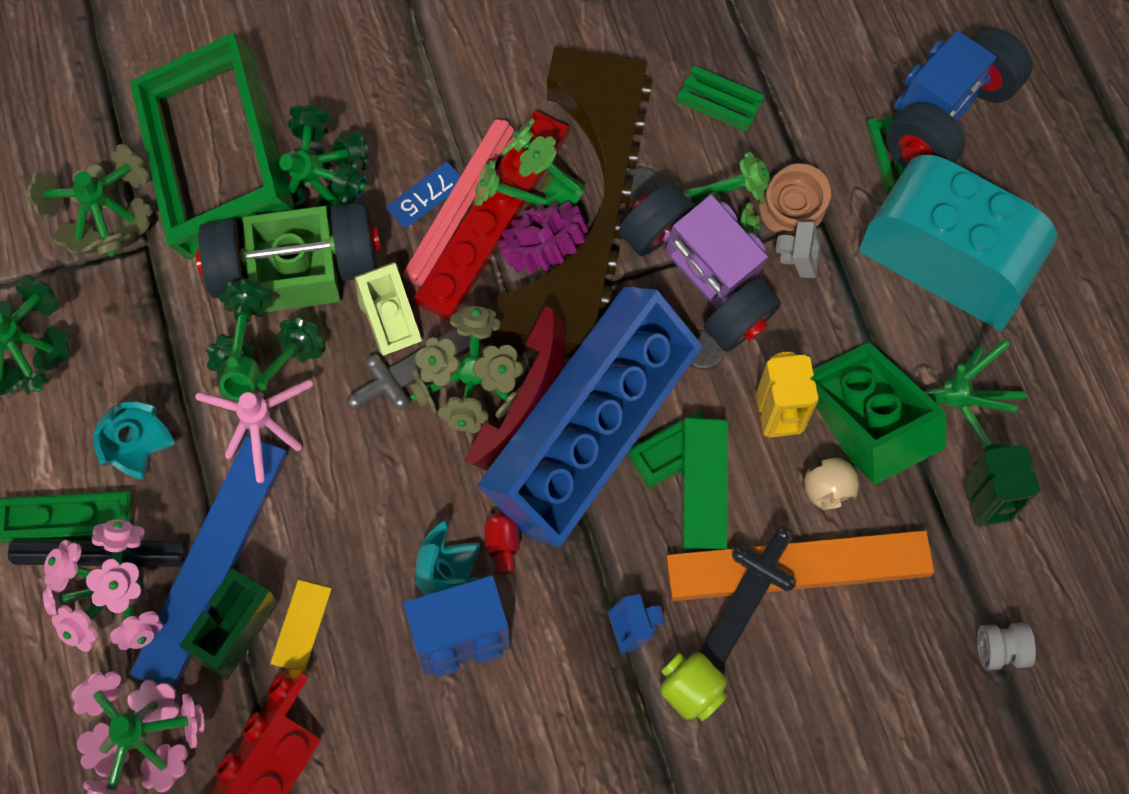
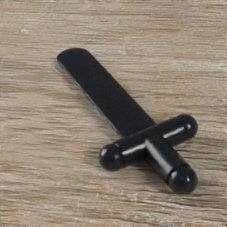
[700,526,796,671]

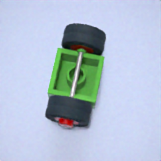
[195,202,381,312]

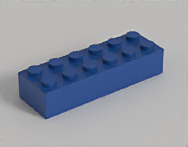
[477,287,703,548]

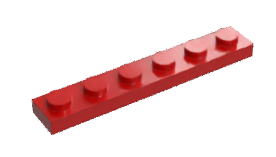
[414,110,569,322]

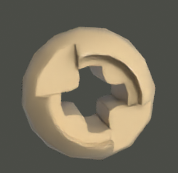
[804,458,860,510]

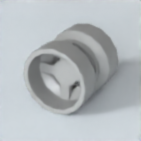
[977,622,1036,671]

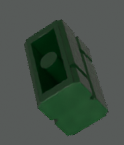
[962,441,1041,527]

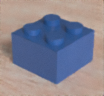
[403,575,510,677]

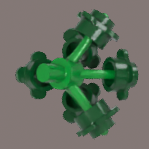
[279,105,369,225]

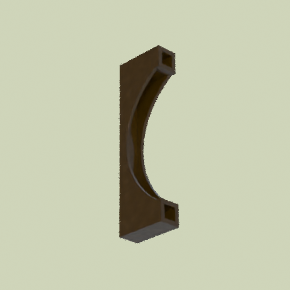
[492,46,653,359]

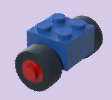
[887,27,1033,168]

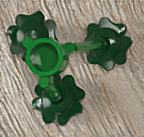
[206,278,326,401]

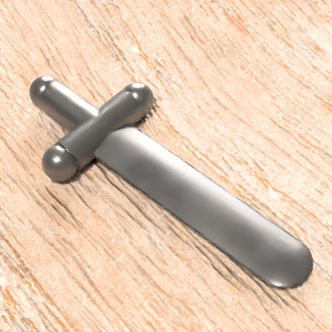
[347,328,481,410]

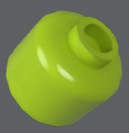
[660,652,728,721]

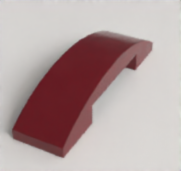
[464,306,566,471]

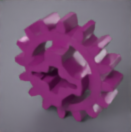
[498,201,588,273]

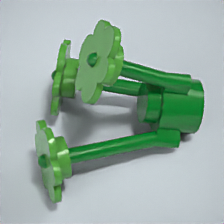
[475,118,584,208]

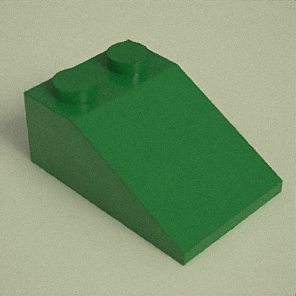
[812,342,946,485]

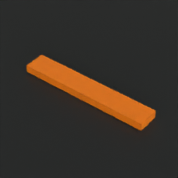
[666,531,934,602]

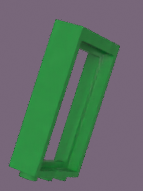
[130,32,295,260]

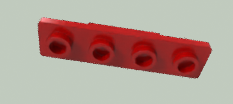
[208,668,321,794]

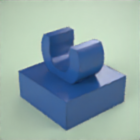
[607,594,666,654]

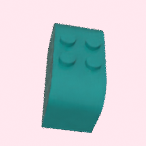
[858,155,1057,332]

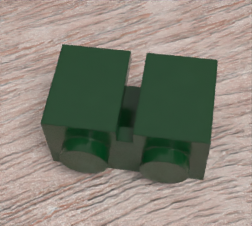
[179,568,278,681]

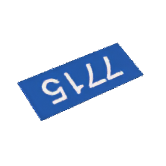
[385,161,460,229]

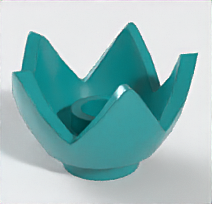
[93,402,175,479]
[414,520,482,595]

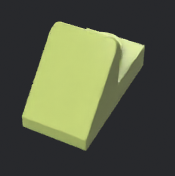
[354,262,422,356]

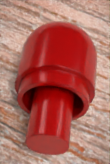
[484,513,520,575]

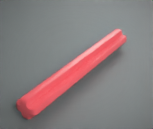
[403,119,514,286]

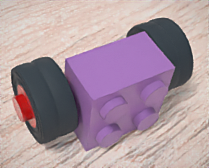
[618,182,781,352]

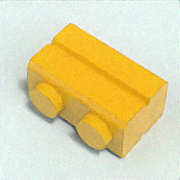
[756,352,819,438]

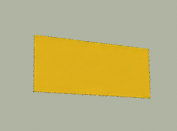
[270,580,332,673]

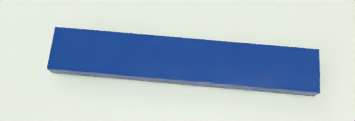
[130,436,288,690]

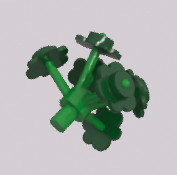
[0,275,70,396]

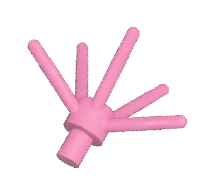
[195,380,313,483]

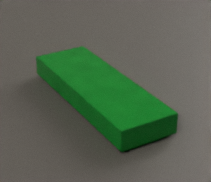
[681,418,728,551]
[0,491,133,545]

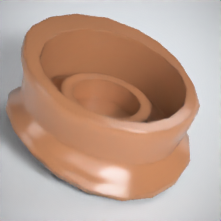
[759,163,831,237]

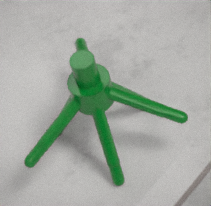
[925,340,1027,447]

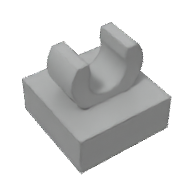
[775,222,822,278]

